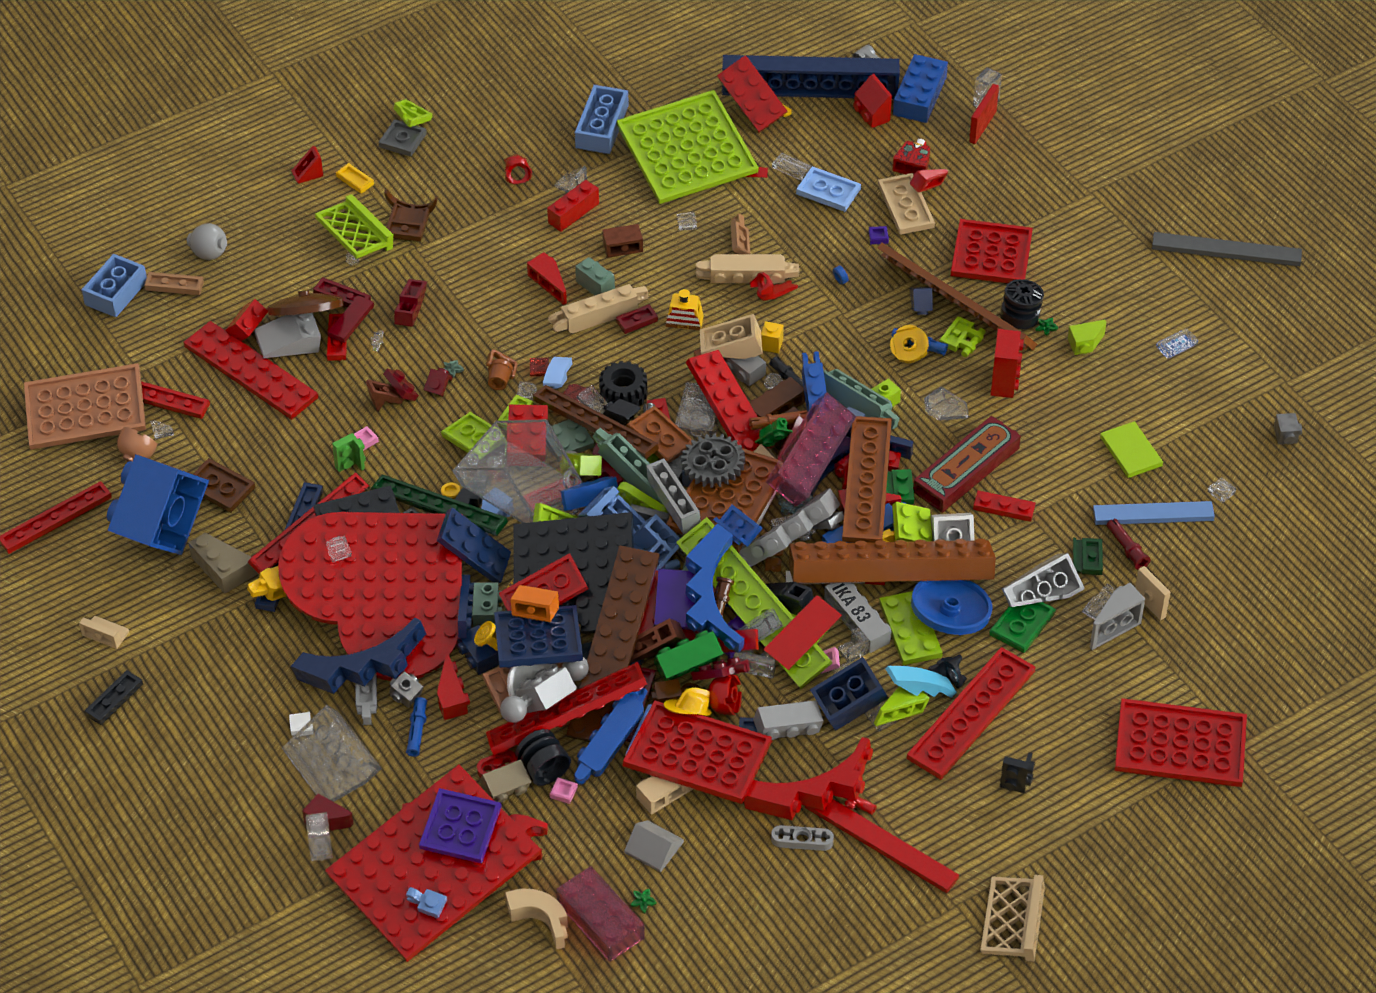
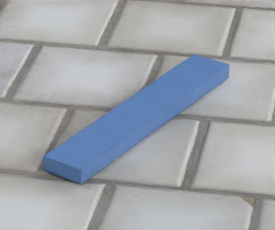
[1093,501,1215,525]

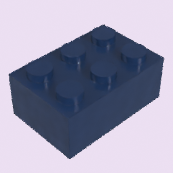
[810,657,889,731]

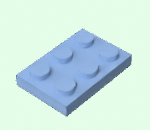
[796,166,861,212]

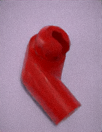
[845,796,877,815]

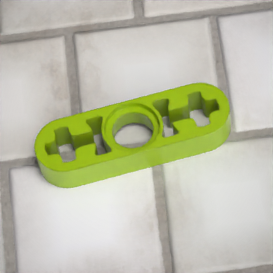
[616,482,669,513]

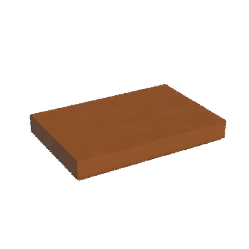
[626,406,692,464]

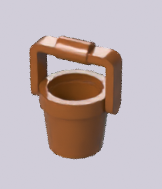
[486,349,518,390]

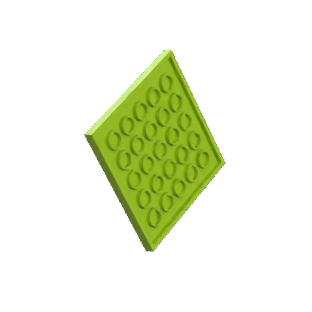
[617,90,759,204]

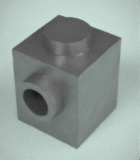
[1274,413,1302,444]

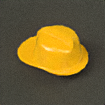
[664,687,712,716]

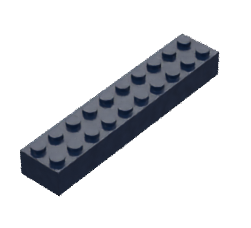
[722,55,900,99]

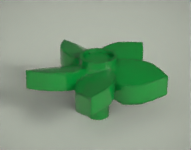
[1035,318,1058,336]
[630,889,657,914]

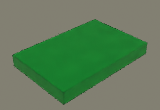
[989,602,1056,653]

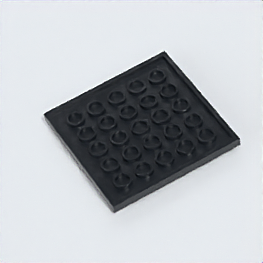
[513,512,634,634]

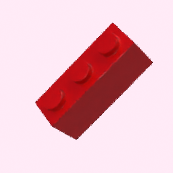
[547,180,599,232]

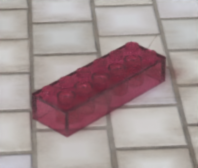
[766,392,857,507]

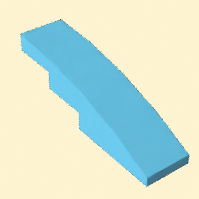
[885,666,957,698]

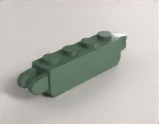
[823,369,900,429]
[593,428,663,504]

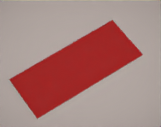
[763,595,842,670]

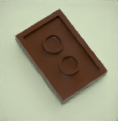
[193,458,256,513]

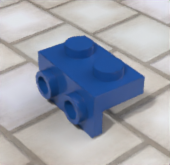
[713,505,763,547]

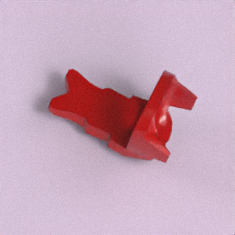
[504,154,532,184]
[749,272,798,301]

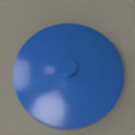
[911,580,993,635]

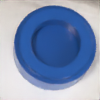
[833,265,849,285]

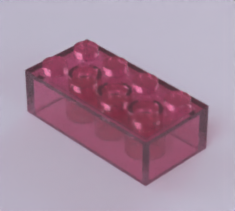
[556,866,645,962]

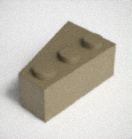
[188,533,258,594]

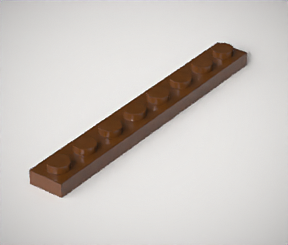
[533,385,659,459]

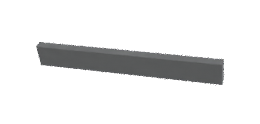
[1152,232,1302,266]

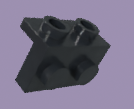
[1000,752,1035,793]

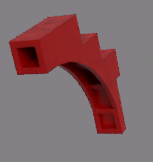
[744,737,873,820]

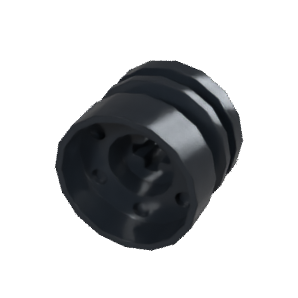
[1000,279,1044,329]
[515,729,571,786]

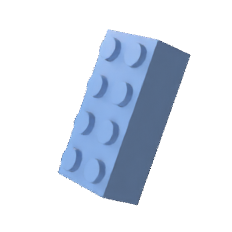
[575,85,629,154]

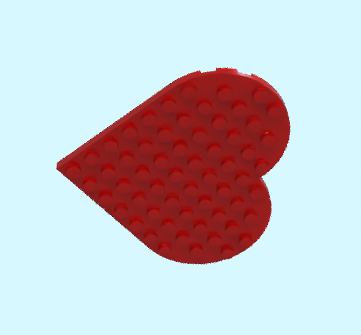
[278,512,463,681]

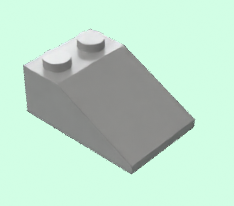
[254,313,321,358]
[1090,583,1145,650]

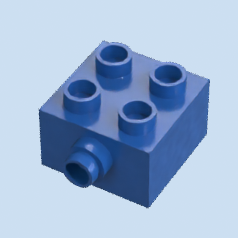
[107,454,209,555]

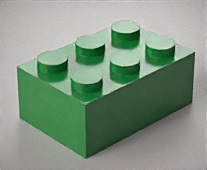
[654,630,723,681]

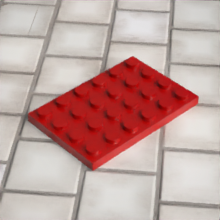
[1114,698,1247,787]
[623,700,772,804]

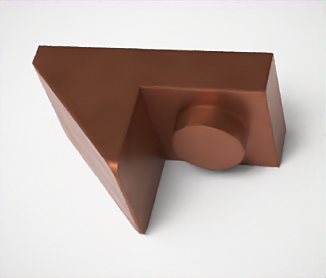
[366,379,404,411]

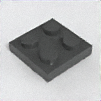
[379,119,427,157]

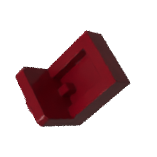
[423,367,453,397]

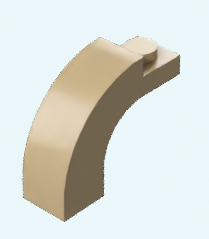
[505,889,568,950]

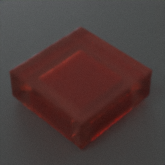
[530,357,549,376]

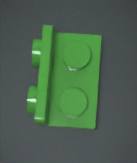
[332,433,366,472]

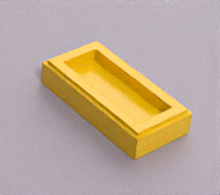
[336,163,374,194]

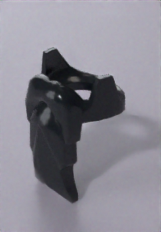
[927,654,967,689]

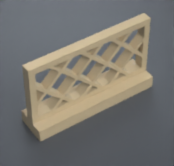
[981,875,1045,961]

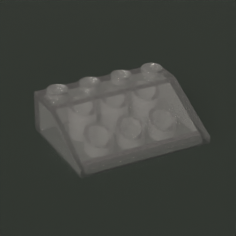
[282,705,382,802]

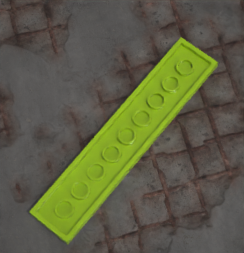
[676,517,832,689]

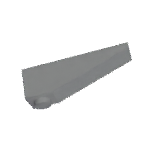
[1002,553,1085,607]

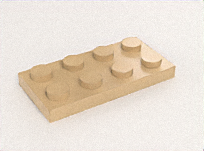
[878,173,935,235]

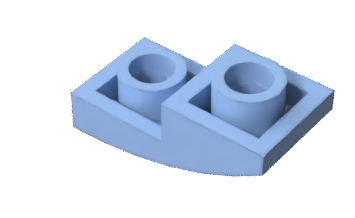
[543,357,572,389]

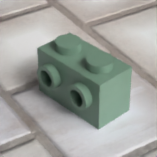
[575,257,615,295]
[472,583,503,627]

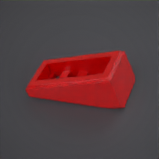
[910,169,948,193]

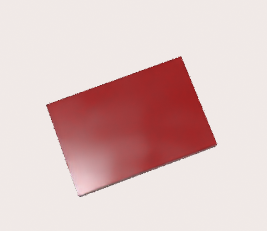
[969,84,999,144]

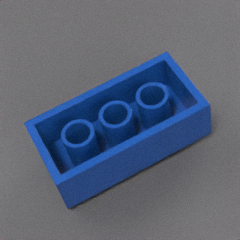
[893,54,948,123]

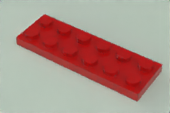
[685,350,774,452]

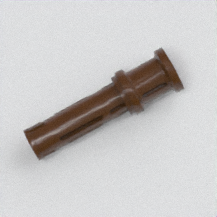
[706,577,734,633]

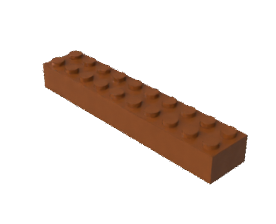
[789,539,996,583]

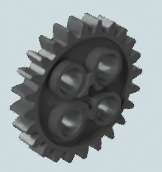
[681,433,745,488]

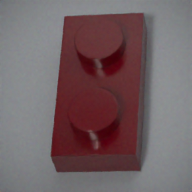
[616,304,658,334]
[383,368,419,401]

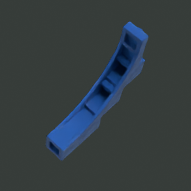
[685,523,744,653]

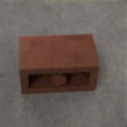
[602,224,643,258]

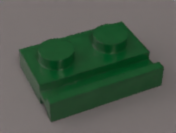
[1073,537,1103,575]

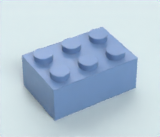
[82,254,147,317]

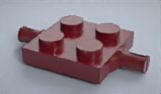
[691,657,750,681]

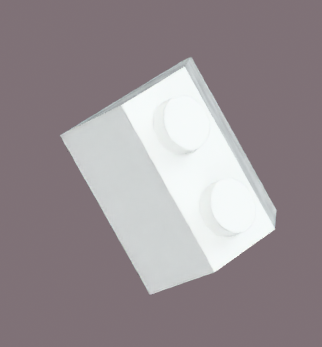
[931,513,975,541]

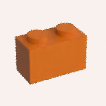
[511,585,559,622]

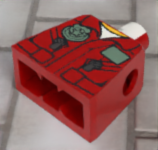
[892,139,930,175]

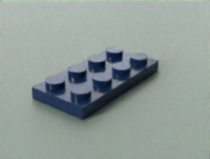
[437,507,511,584]

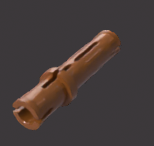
[749,410,809,430]

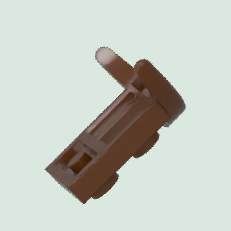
[384,190,438,242]

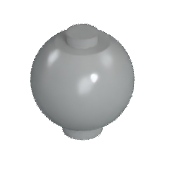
[187,223,227,260]

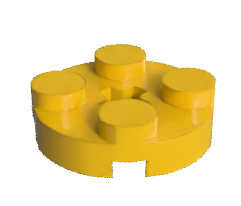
[890,325,929,363]

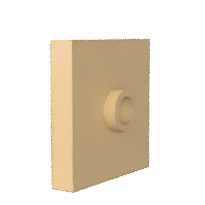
[1135,566,1170,620]

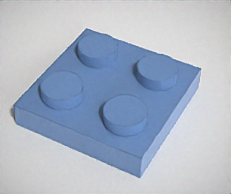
[577,486,619,517]

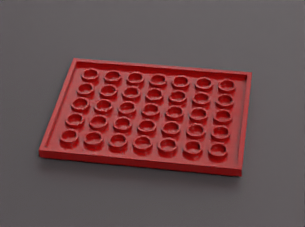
[325,764,542,962]

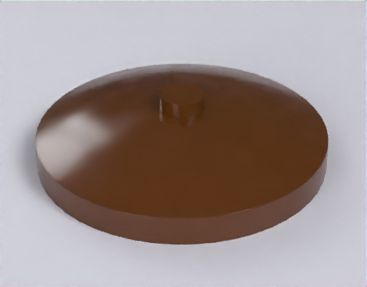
[267,290,343,316]

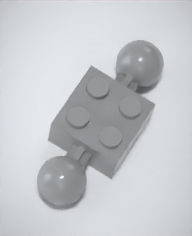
[500,657,589,723]

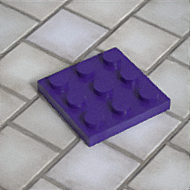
[419,788,502,863]

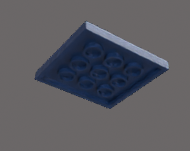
[494,605,583,668]

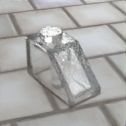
[924,386,969,421]

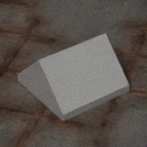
[624,820,684,872]

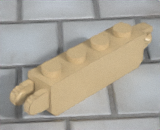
[696,254,799,283]
[548,284,648,334]

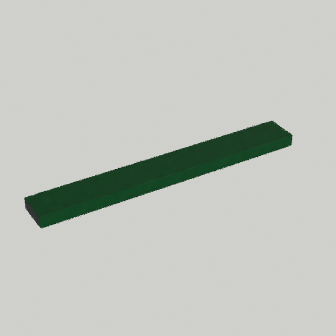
[371,474,508,536]

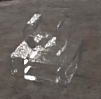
[326,536,352,562]

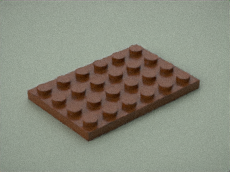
[666,448,788,553]

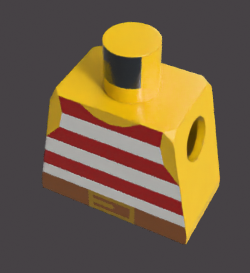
[666,289,704,330]

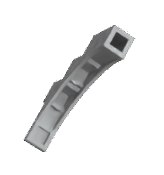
[739,488,840,567]

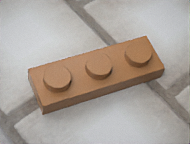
[144,272,204,295]

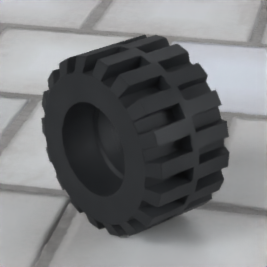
[599,361,648,406]

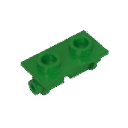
[755,418,793,447]

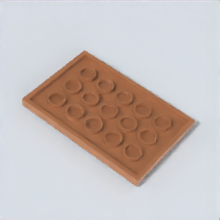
[24,363,146,450]

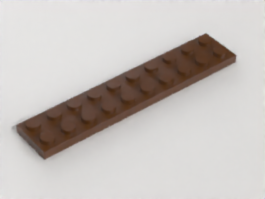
[566,545,660,742]

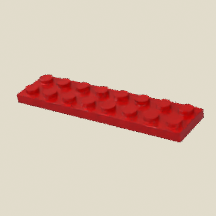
[183,321,319,420]
[906,647,1036,780]
[486,662,647,755]

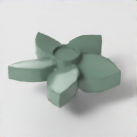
[444,360,464,378]

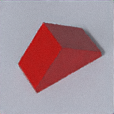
[291,146,324,183]

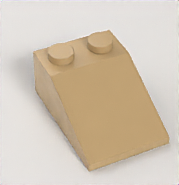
[700,314,763,359]

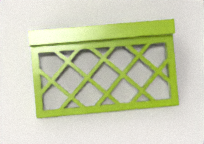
[315,194,393,259]

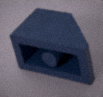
[910,287,933,315]

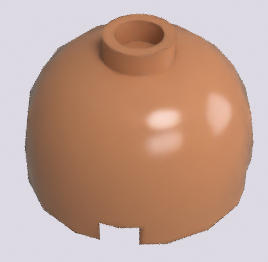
[117,427,157,462]

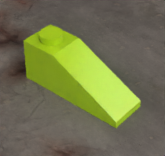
[873,686,930,726]

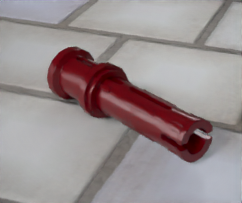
[1106,518,1151,570]

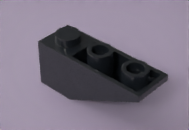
[766,582,814,616]

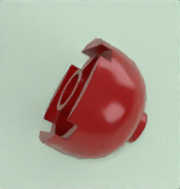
[706,674,742,716]

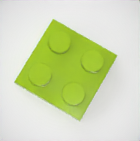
[892,502,933,542]

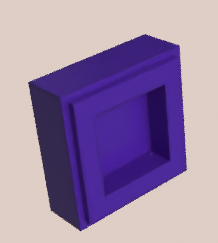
[868,226,889,245]

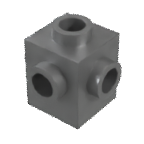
[389,671,423,708]

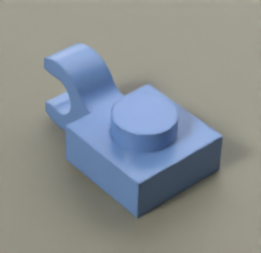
[406,887,447,918]

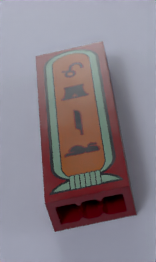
[913,415,1021,513]

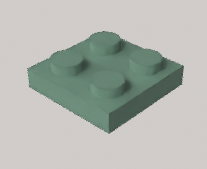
[547,420,594,460]

